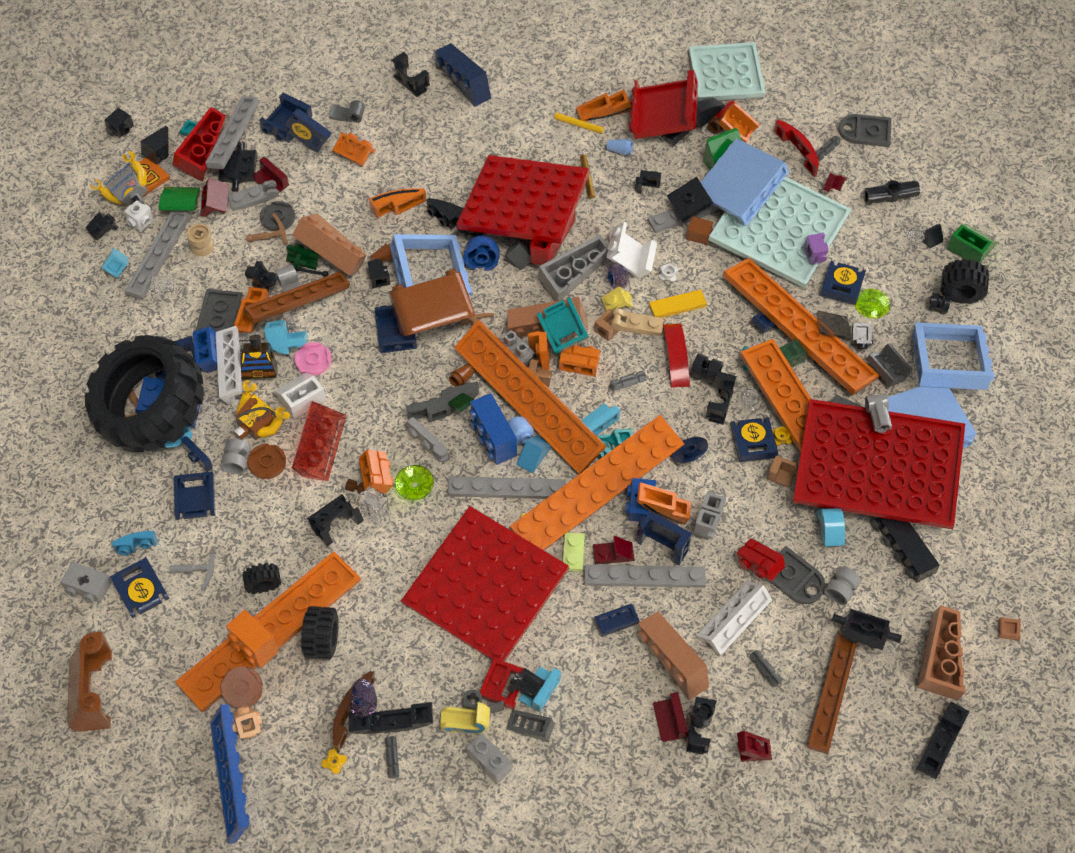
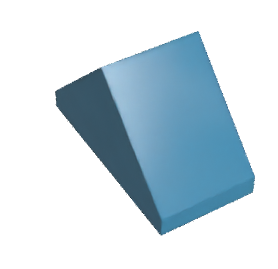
[517,436,552,474]

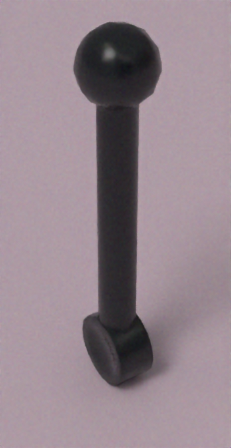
[295,268,329,277]

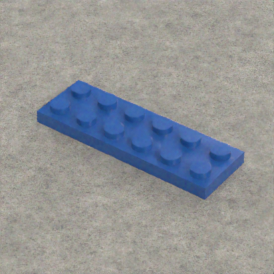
[210,704,249,844]

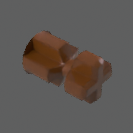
[345,479,364,495]

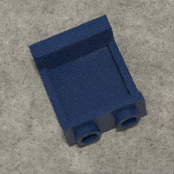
[259,92,313,143]
[374,305,417,353]
[637,511,692,566]

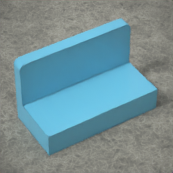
[581,404,620,435]
[519,667,561,712]

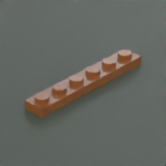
[244,271,350,324]
[807,633,858,754]

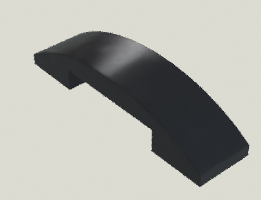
[916,701,970,780]
[349,702,433,734]

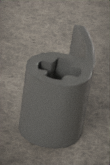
[330,100,365,123]
[463,690,504,714]

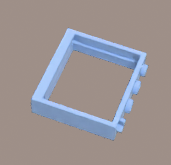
[390,234,472,296]
[912,322,994,390]

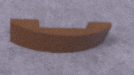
[333,671,376,753]

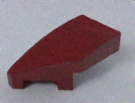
[823,173,849,192]

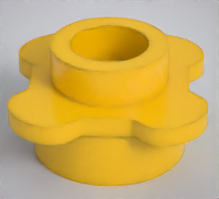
[772,427,792,446]
[321,749,347,774]

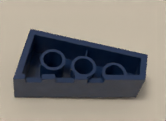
[434,43,492,107]

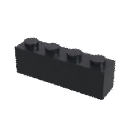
[872,516,940,583]

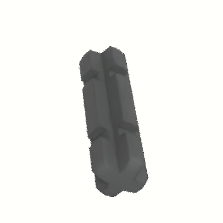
[816,135,841,161]
[610,371,646,391]
[750,650,782,687]
[385,736,399,779]

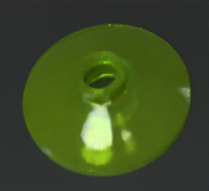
[854,288,891,319]
[395,465,434,500]

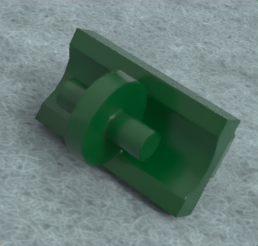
[286,243,319,270]

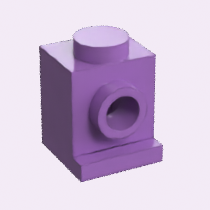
[804,233,828,264]

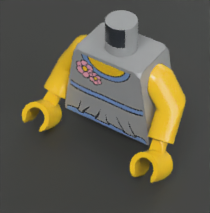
[90,151,147,206]

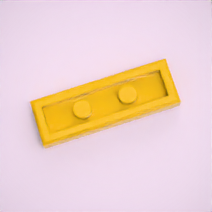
[649,289,707,318]

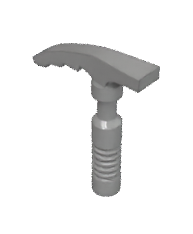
[169,554,215,590]

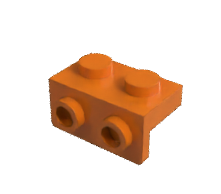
[718,103,760,143]

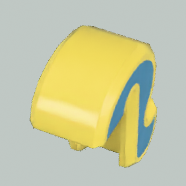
[440,702,490,734]

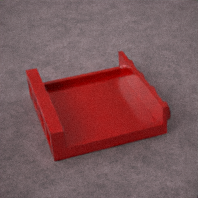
[629,70,698,139]

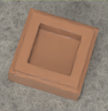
[999,617,1021,641]

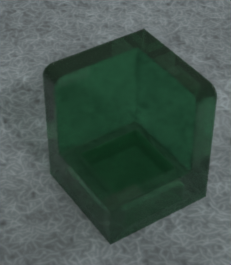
[779,339,807,368]

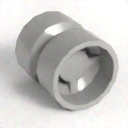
[220,439,251,474]
[824,567,861,605]

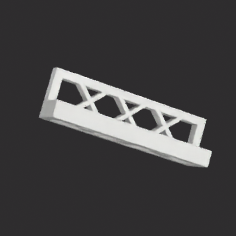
[216,326,242,404]
[696,581,772,655]

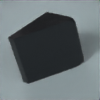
[922,223,943,249]

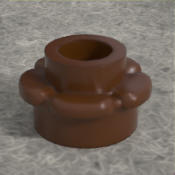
[708,117,724,133]

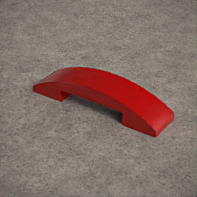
[774,119,819,177]
[663,323,690,388]

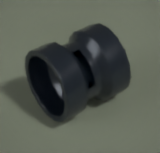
[928,292,951,314]
[690,701,714,729]

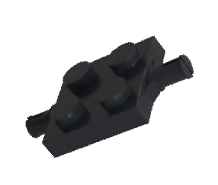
[218,141,258,192]
[831,608,902,650]

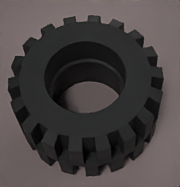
[941,259,989,304]
[301,606,339,660]

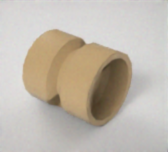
[187,223,214,256]

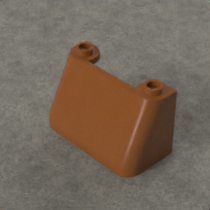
[388,269,475,336]
[67,632,112,732]

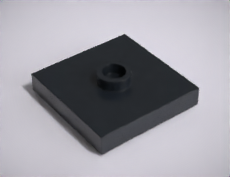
[666,177,714,222]

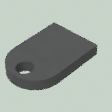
[839,114,892,147]
[766,546,825,604]

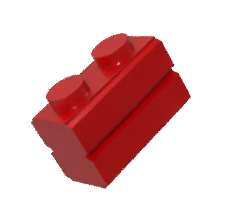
[737,538,785,581]

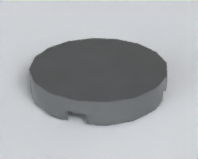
[260,201,295,232]

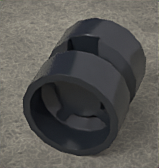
[690,353,723,385]

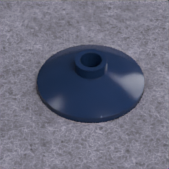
[671,437,708,463]

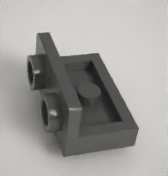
[866,343,913,386]

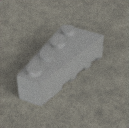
[538,235,608,301]

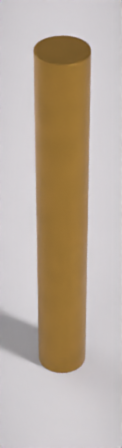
[580,154,595,199]

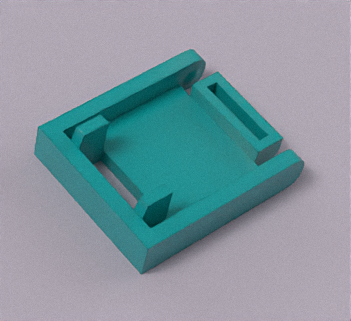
[537,297,590,354]

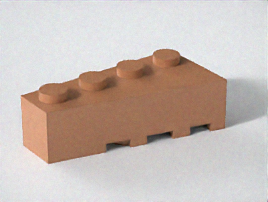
[292,213,367,276]
[507,297,588,338]
[917,605,965,700]
[638,611,709,700]

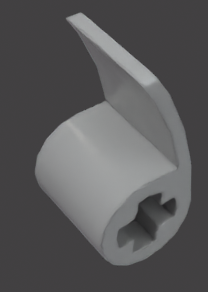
[275,264,301,292]

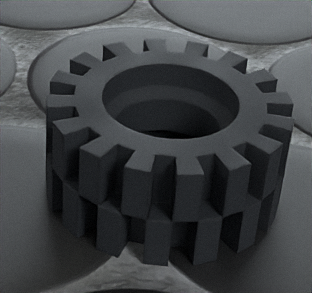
[242,563,281,594]

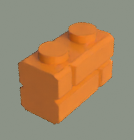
[559,344,601,377]
[358,449,394,495]

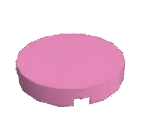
[294,342,332,376]

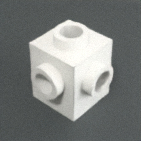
[124,201,153,232]

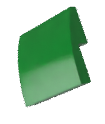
[158,187,200,211]

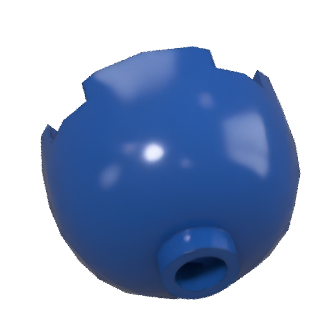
[464,235,500,271]

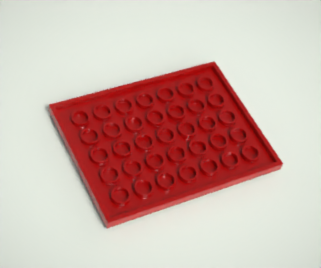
[793,399,966,530]

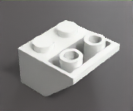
[274,373,326,419]

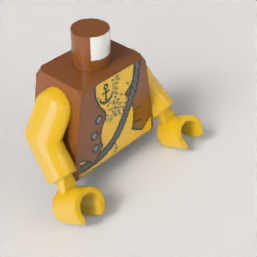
[233,380,290,440]

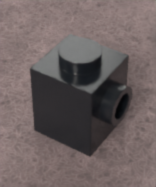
[104,108,134,138]

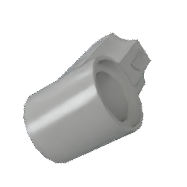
[865,394,892,433]

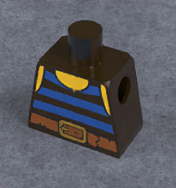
[241,335,278,379]

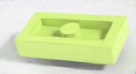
[563,532,585,572]

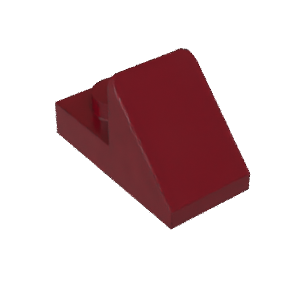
[593,536,635,565]
[737,730,772,762]

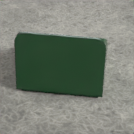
[448,393,474,414]

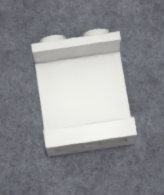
[607,222,657,278]

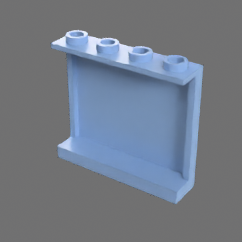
[701,138,789,226]
[887,386,977,448]

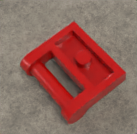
[480,658,524,710]

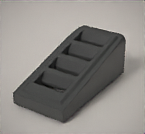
[506,709,555,742]

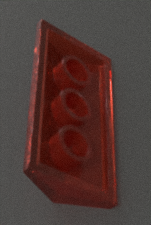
[291,401,347,481]

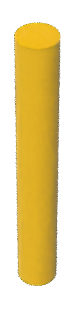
[554,112,604,134]

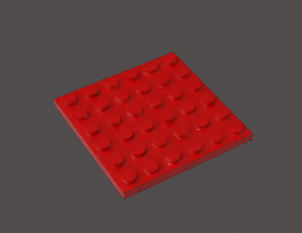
[457,155,589,244]
[401,506,569,661]

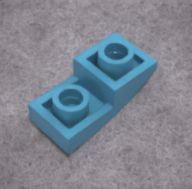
[112,531,157,556]

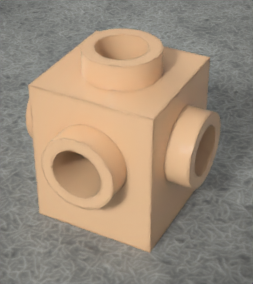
[232,706,262,739]

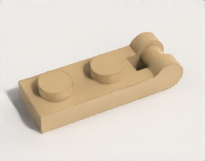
[611,308,664,336]

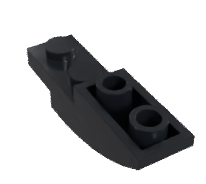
[662,98,725,145]
[426,198,486,240]

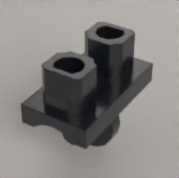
[244,261,278,294]

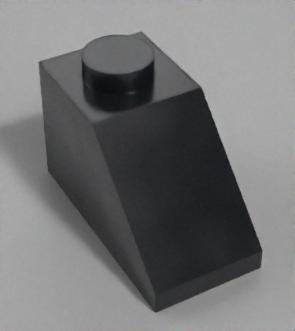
[141,126,169,164]

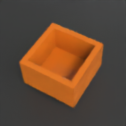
[226,609,279,669]

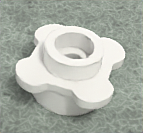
[659,264,678,282]

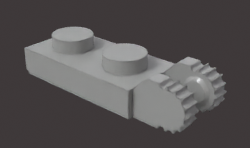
[228,180,279,211]
[407,417,448,462]

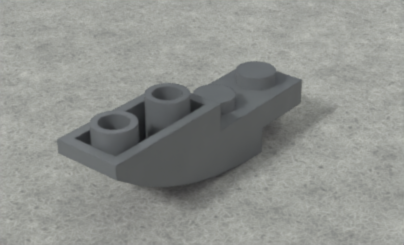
[406,381,479,423]

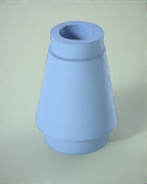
[607,138,633,156]

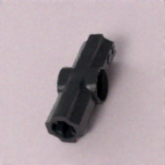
[864,180,920,204]

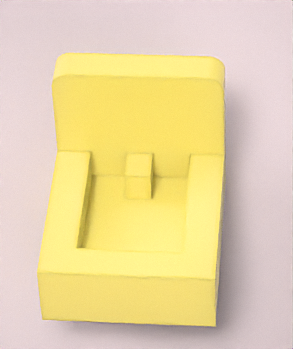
[601,286,633,311]

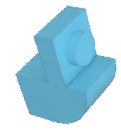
[264,320,308,354]
[817,508,845,547]

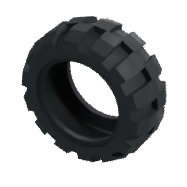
[85,335,204,452]

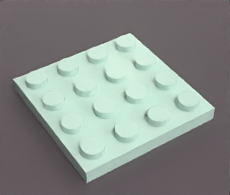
[689,42,765,101]

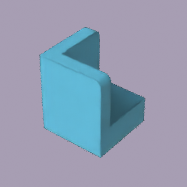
[102,248,129,278]

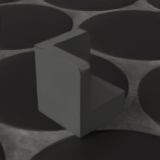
[506,238,531,270]

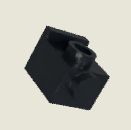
[367,259,391,288]

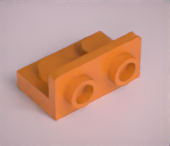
[332,132,376,166]
[528,331,550,370]

